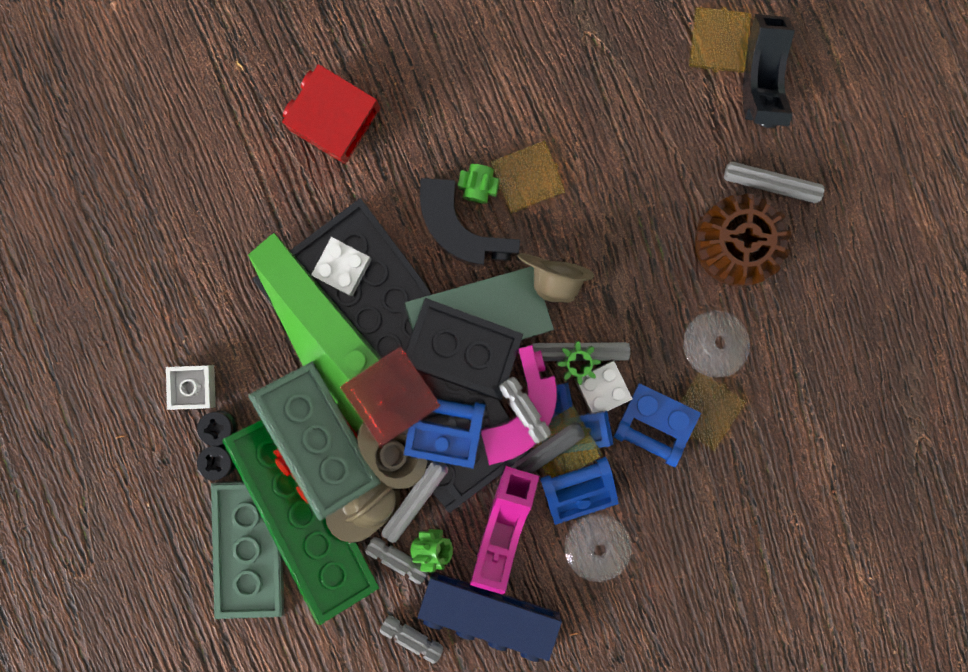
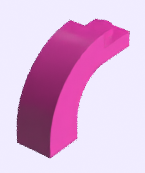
[481,345,557,465]
[470,466,539,595]

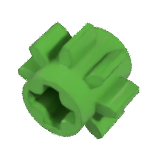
[457,164,500,204]
[556,341,601,385]
[410,529,453,573]

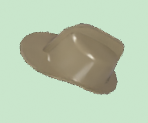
[517,253,594,303]
[358,411,427,489]
[326,479,401,543]

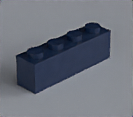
[418,572,562,662]

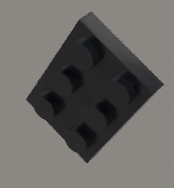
[401,298,523,400]

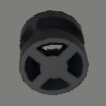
[197,411,238,446]
[197,444,236,480]

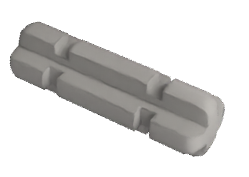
[499,377,551,443]
[365,537,428,584]
[380,616,444,664]

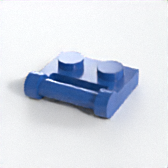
[613,383,701,468]
[404,391,485,468]
[540,457,619,525]

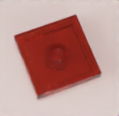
[340,346,441,447]

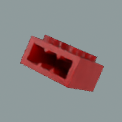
[282,64,380,165]

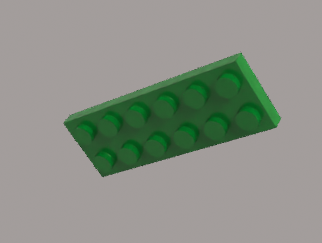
[222,420,380,625]

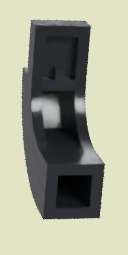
[743,14,795,128]
[420,178,520,268]

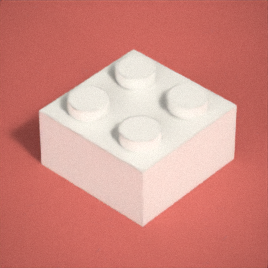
[311,237,372,296]
[574,361,632,413]
[166,365,216,410]

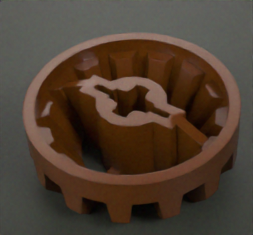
[695,193,792,286]

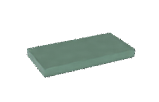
[404,266,554,340]
[248,362,381,520]
[211,481,284,619]

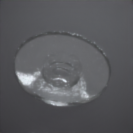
[683,311,750,378]
[564,514,632,582]

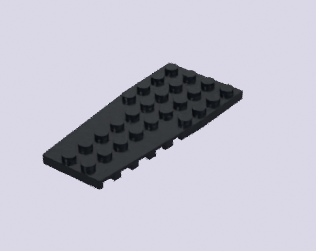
[252,198,529,512]

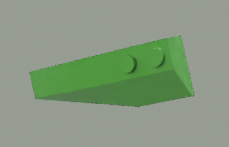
[248,233,407,432]

